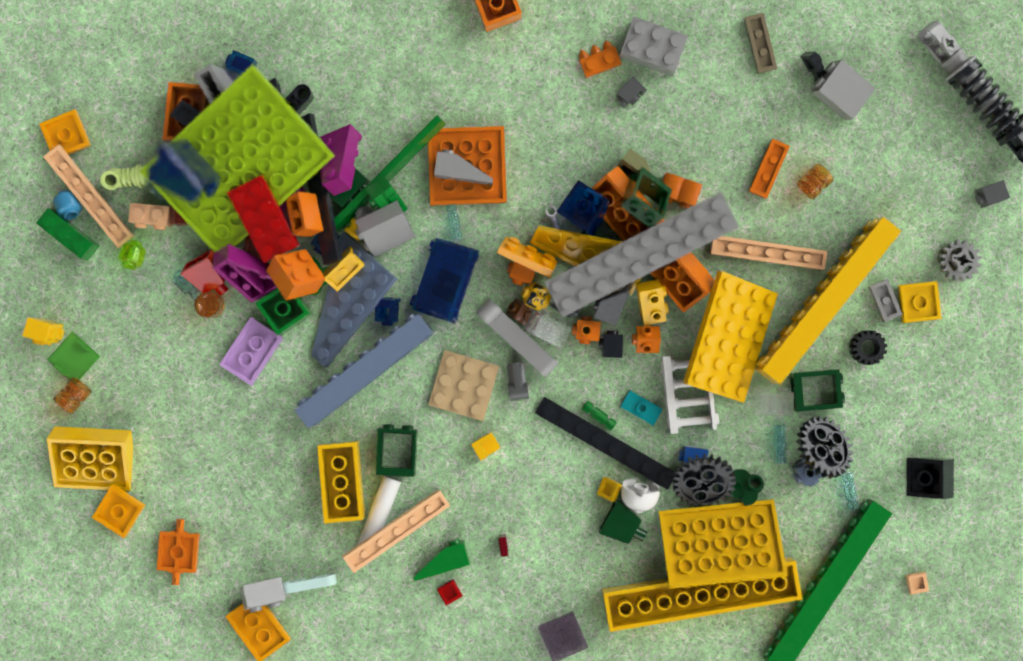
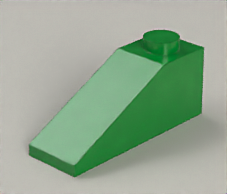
[413,538,470,581]

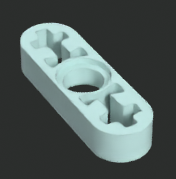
[282,573,337,594]

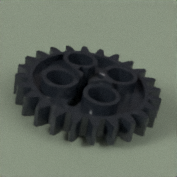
[796,416,854,479]
[672,453,736,507]

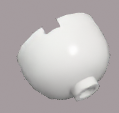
[621,478,660,513]

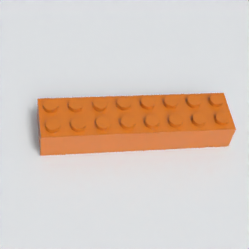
[584,166,715,313]

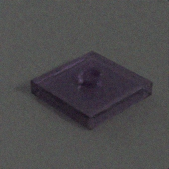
[538,611,589,661]

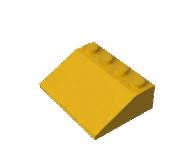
[47,426,133,491]

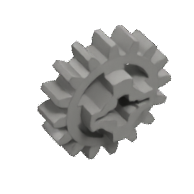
[938,240,982,282]

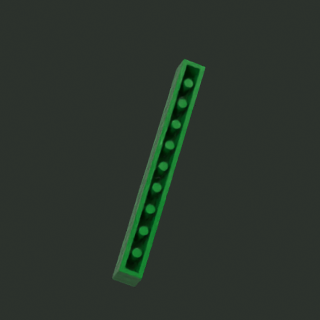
[763,498,893,661]

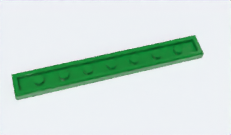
[334,115,446,232]

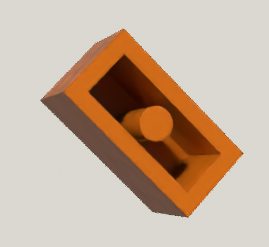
[286,192,323,237]

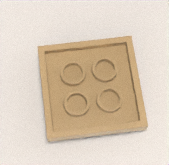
[428,350,499,421]

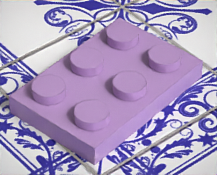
[219,317,284,386]

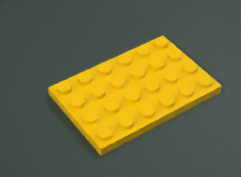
[683,271,778,403]
[659,499,788,589]

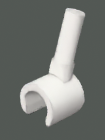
[546,206,559,229]

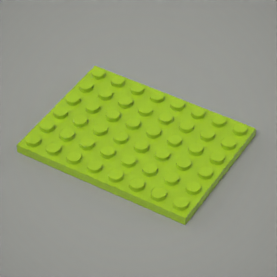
[140,65,335,253]

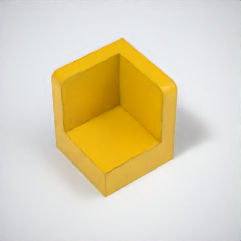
[471,432,500,461]

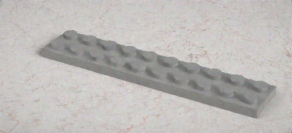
[545,192,739,317]

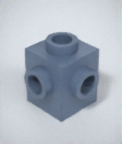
[792,458,822,487]

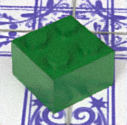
[255,288,312,336]

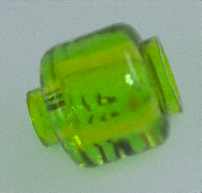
[118,240,146,270]

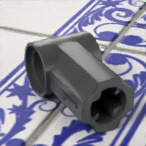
[507,362,529,401]

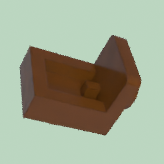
[506,298,540,329]

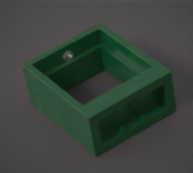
[621,167,672,228]
[789,369,845,412]
[376,424,418,477]

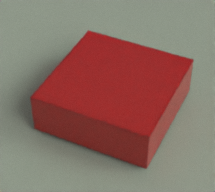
[437,579,463,606]

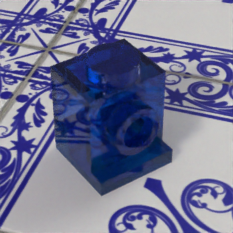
[375,297,401,326]

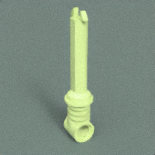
[100,164,149,190]

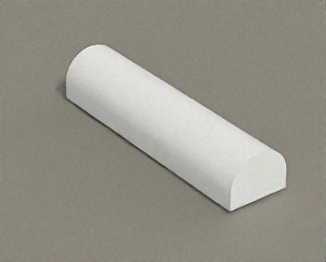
[357,475,402,545]

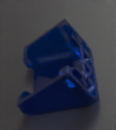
[410,237,480,325]

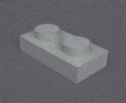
[868,279,902,322]

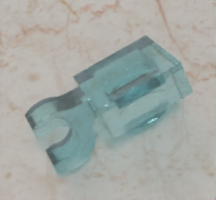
[172,269,205,302]

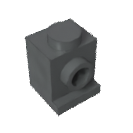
[616,76,647,108]

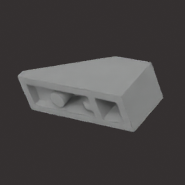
[434,149,493,185]

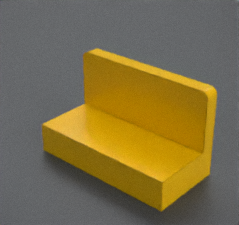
[323,246,364,292]

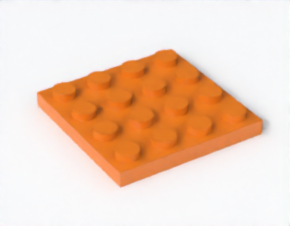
[428,126,507,206]

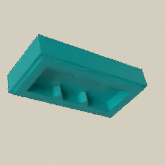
[620,390,663,426]

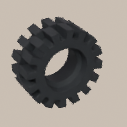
[849,330,887,365]

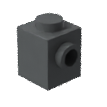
[975,180,1010,208]

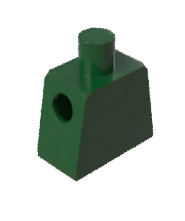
[599,500,647,544]

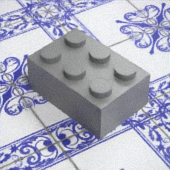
[619,16,688,76]

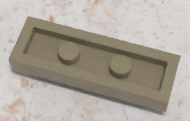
[744,13,777,74]

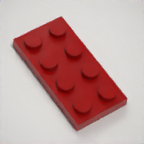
[227,175,299,263]

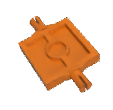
[157,519,200,585]

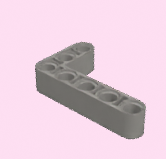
[476,299,558,378]

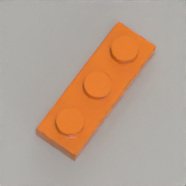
[748,138,790,199]

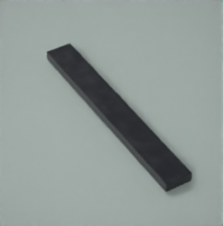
[301,113,342,265]

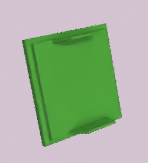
[47,331,100,384]

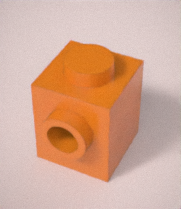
[507,262,536,286]

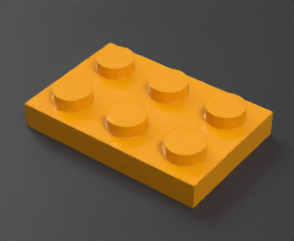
[497,237,558,278]
[225,603,291,661]

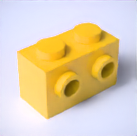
[636,279,669,326]
[22,317,65,345]

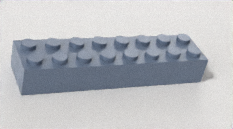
[294,313,435,429]

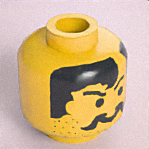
[521,282,551,311]

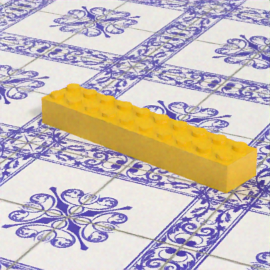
[755,217,902,384]
[602,557,802,632]

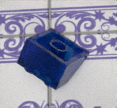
[556,180,610,236]

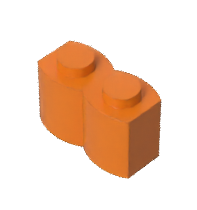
[662,173,702,209]

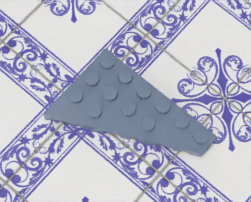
[311,232,398,368]

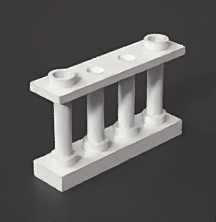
[661,356,719,434]

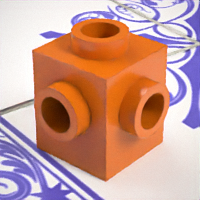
[572,317,601,344]
[632,326,661,353]

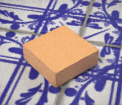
[905,571,929,595]

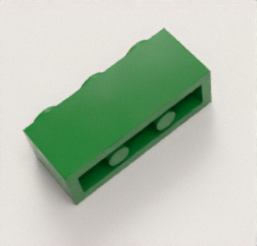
[36,208,100,261]

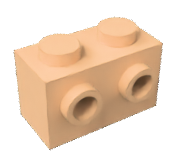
[128,203,174,230]

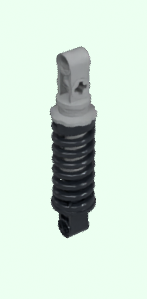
[918,21,1023,163]

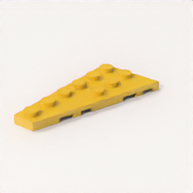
[530,225,642,295]

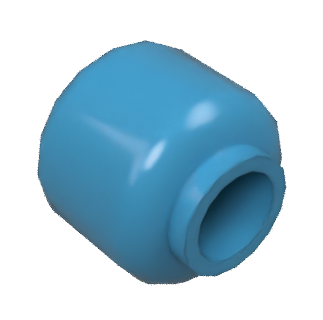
[53,190,82,220]

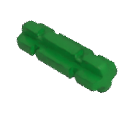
[582,401,617,430]

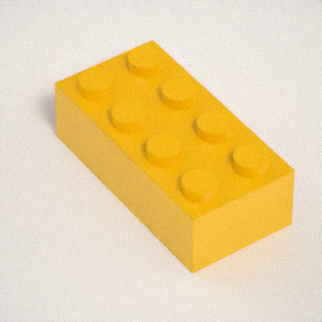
[317,441,365,523]

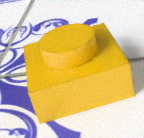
[597,476,622,502]

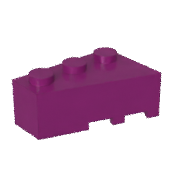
[319,124,362,196]
[213,244,277,303]

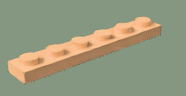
[43,145,135,248]
[710,236,827,270]
[342,489,450,573]

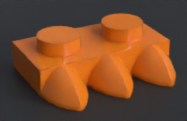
[579,40,622,78]

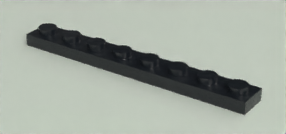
[535,397,674,490]

